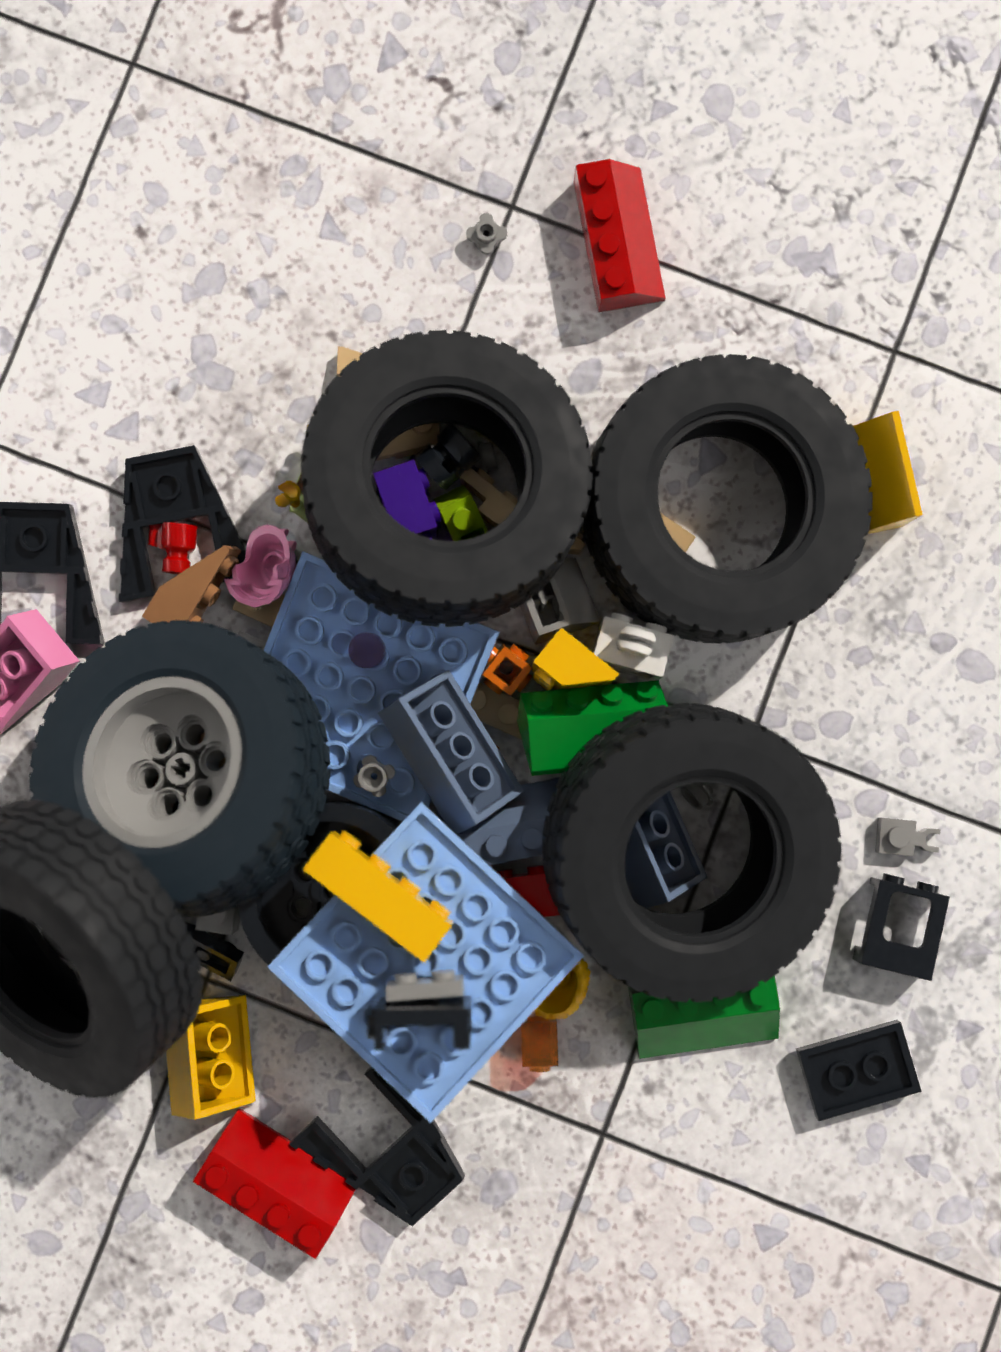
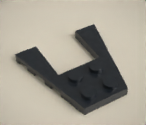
[119,445,246,603]
[0,502,104,644]
[290,1067,465,1227]

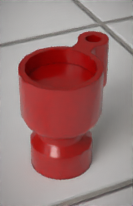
[148,522,198,575]

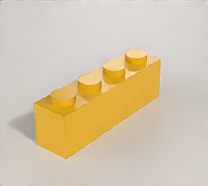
[303,830,453,962]

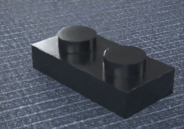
[184,920,245,982]

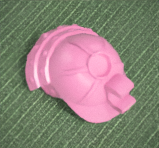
[224,524,297,608]

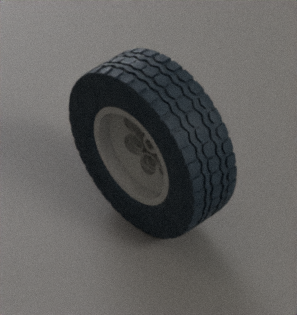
[29,620,330,918]

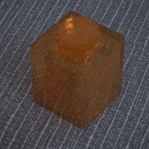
[521,1016,558,1072]

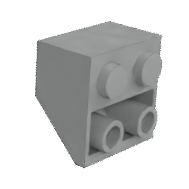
[520,558,600,645]

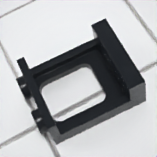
[853,873,950,981]
[367,996,472,1050]

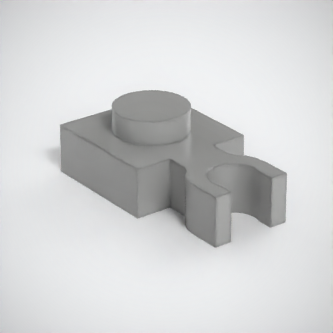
[875,817,941,856]

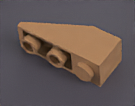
[142,545,241,623]

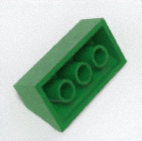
[517,680,668,776]
[628,976,780,1059]

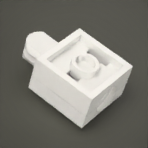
[591,613,674,681]

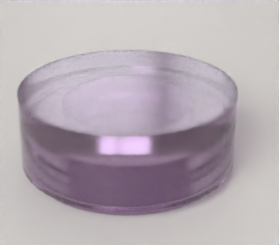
[348,632,386,668]

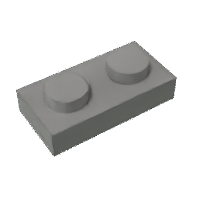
[385,969,464,1002]

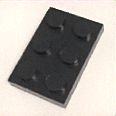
[796,1020,922,1121]

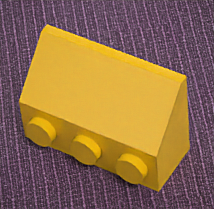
[853,410,923,534]
[532,628,619,691]
[166,995,256,1120]

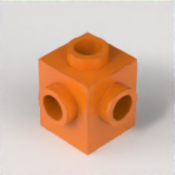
[482,643,532,696]

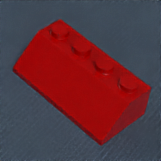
[573,159,666,313]
[192,1108,356,1260]

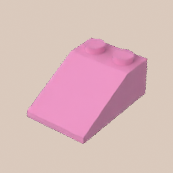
[0,609,80,734]

